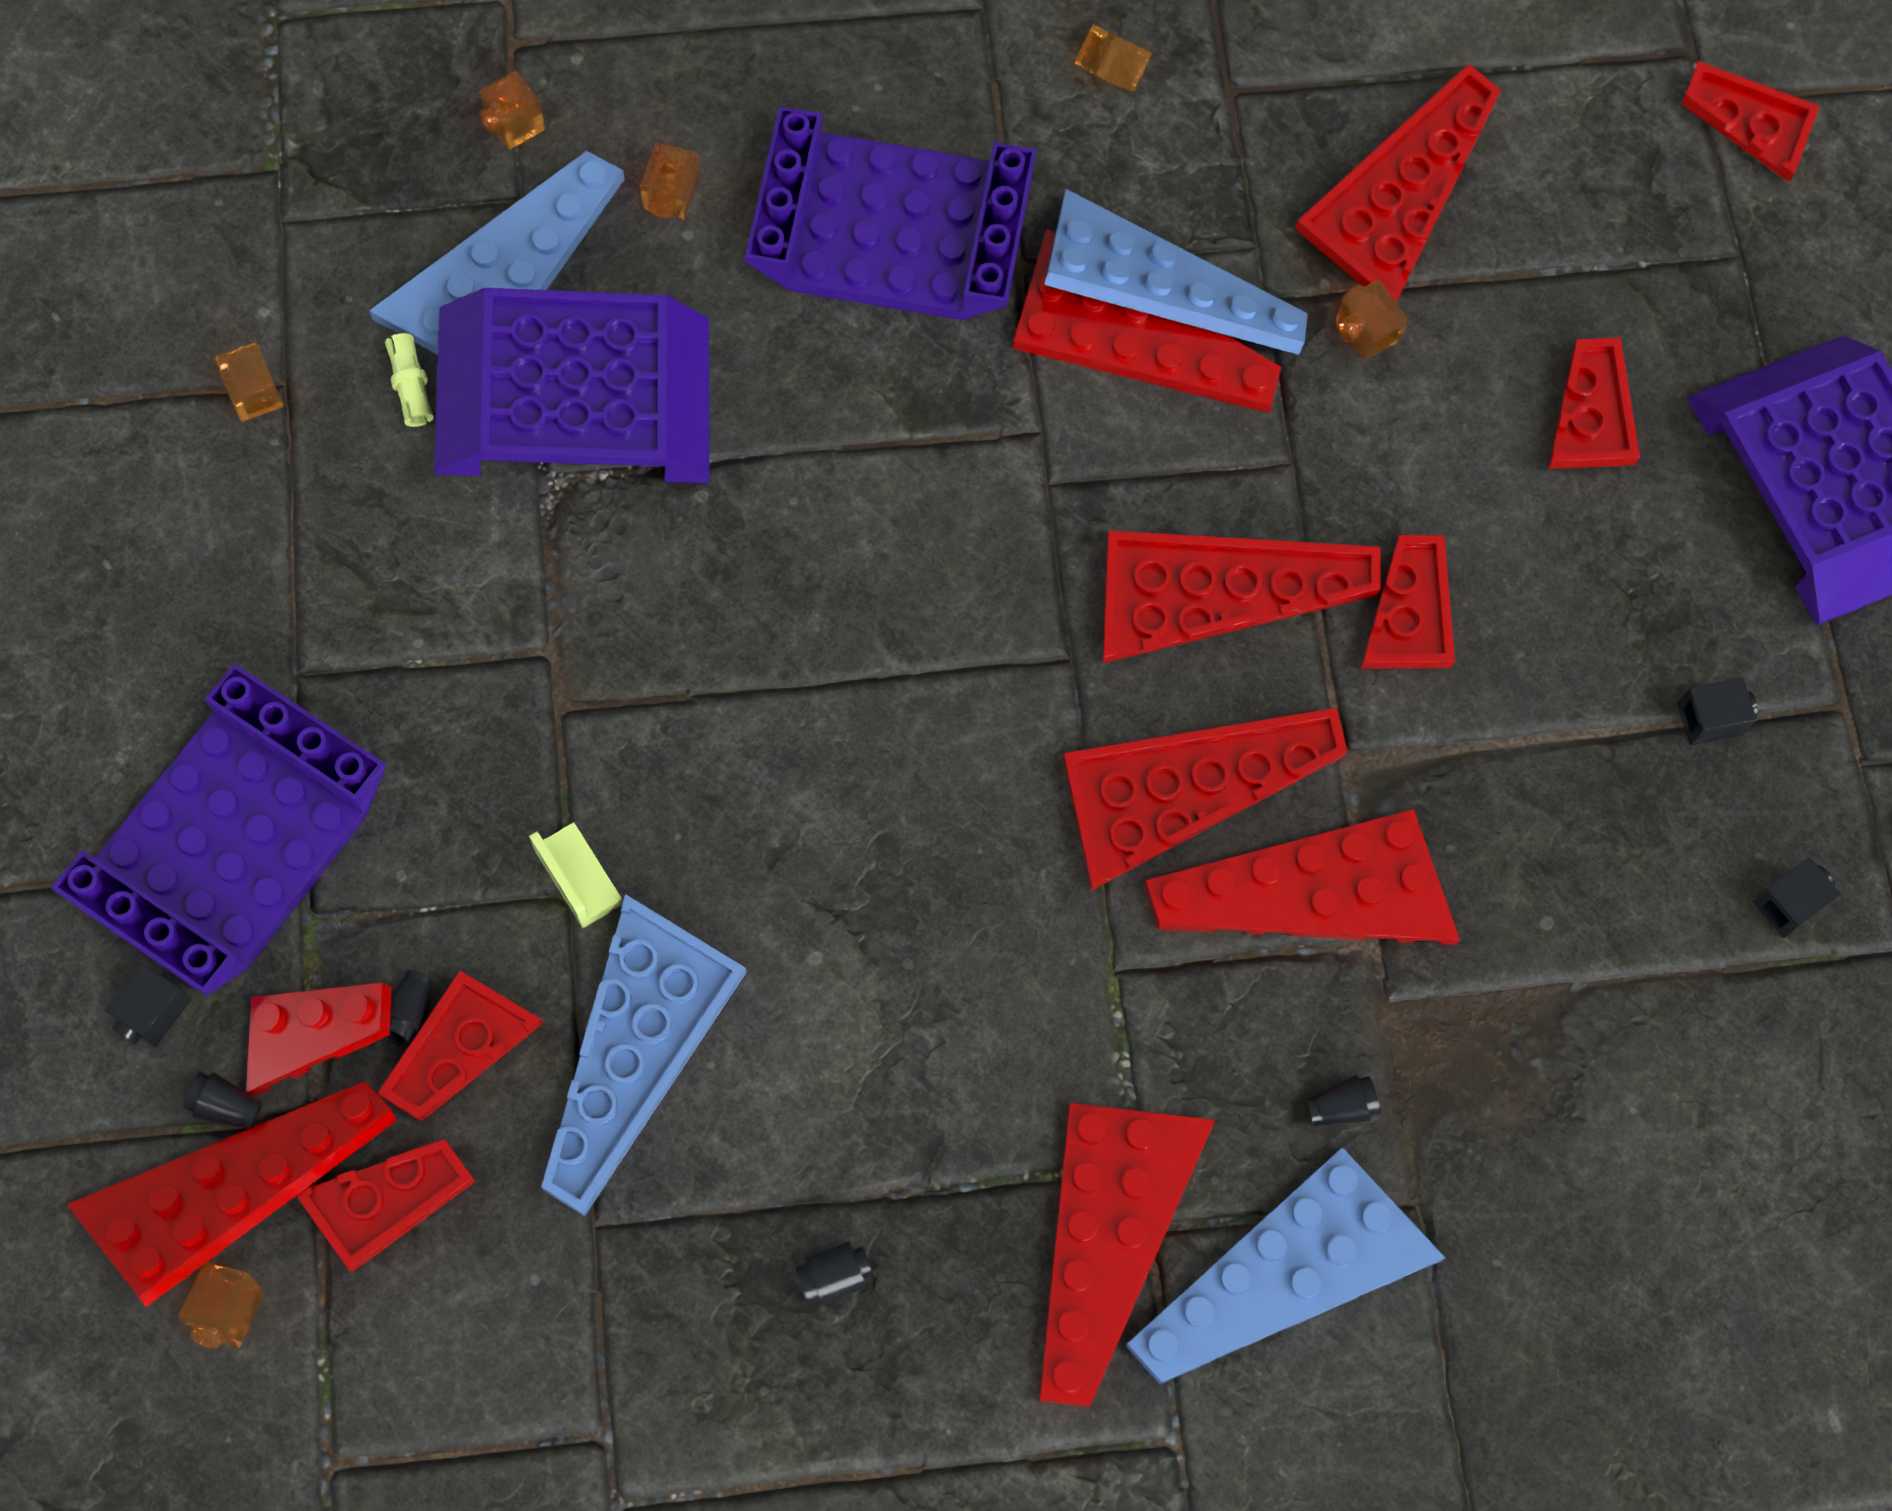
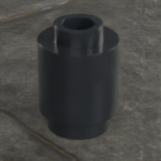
[795,1240,873,1305]

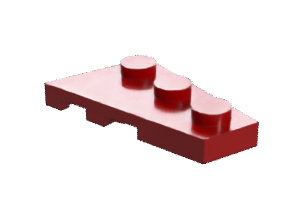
[1681,61,1820,183]
[1548,337,1640,469]
[1361,535,1455,669]
[377,971,543,1122]
[246,983,392,1096]
[296,1139,476,1273]

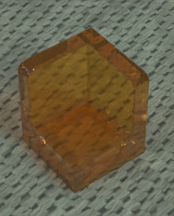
[1075,24,1152,91]
[214,342,284,422]

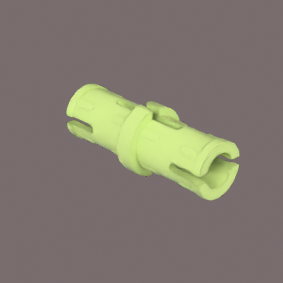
[385,333,434,427]

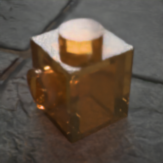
[479,70,545,150]
[640,142,700,220]
[1335,279,1409,361]
[178,1262,265,1349]

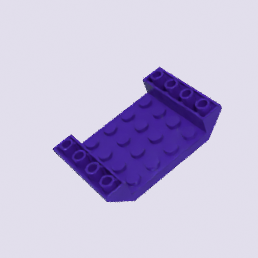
[745,106,1037,320]
[434,287,710,483]
[1688,335,1892,626]
[51,663,386,996]

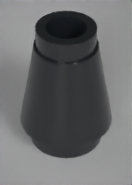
[383,970,433,1046]
[183,1072,263,1129]
[1305,1074,1381,1127]

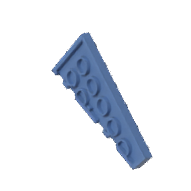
[369,151,625,355]
[1044,189,1308,355]
[541,894,746,1217]
[1126,1147,1445,1384]

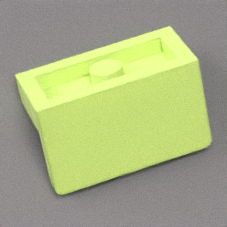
[529,822,623,929]

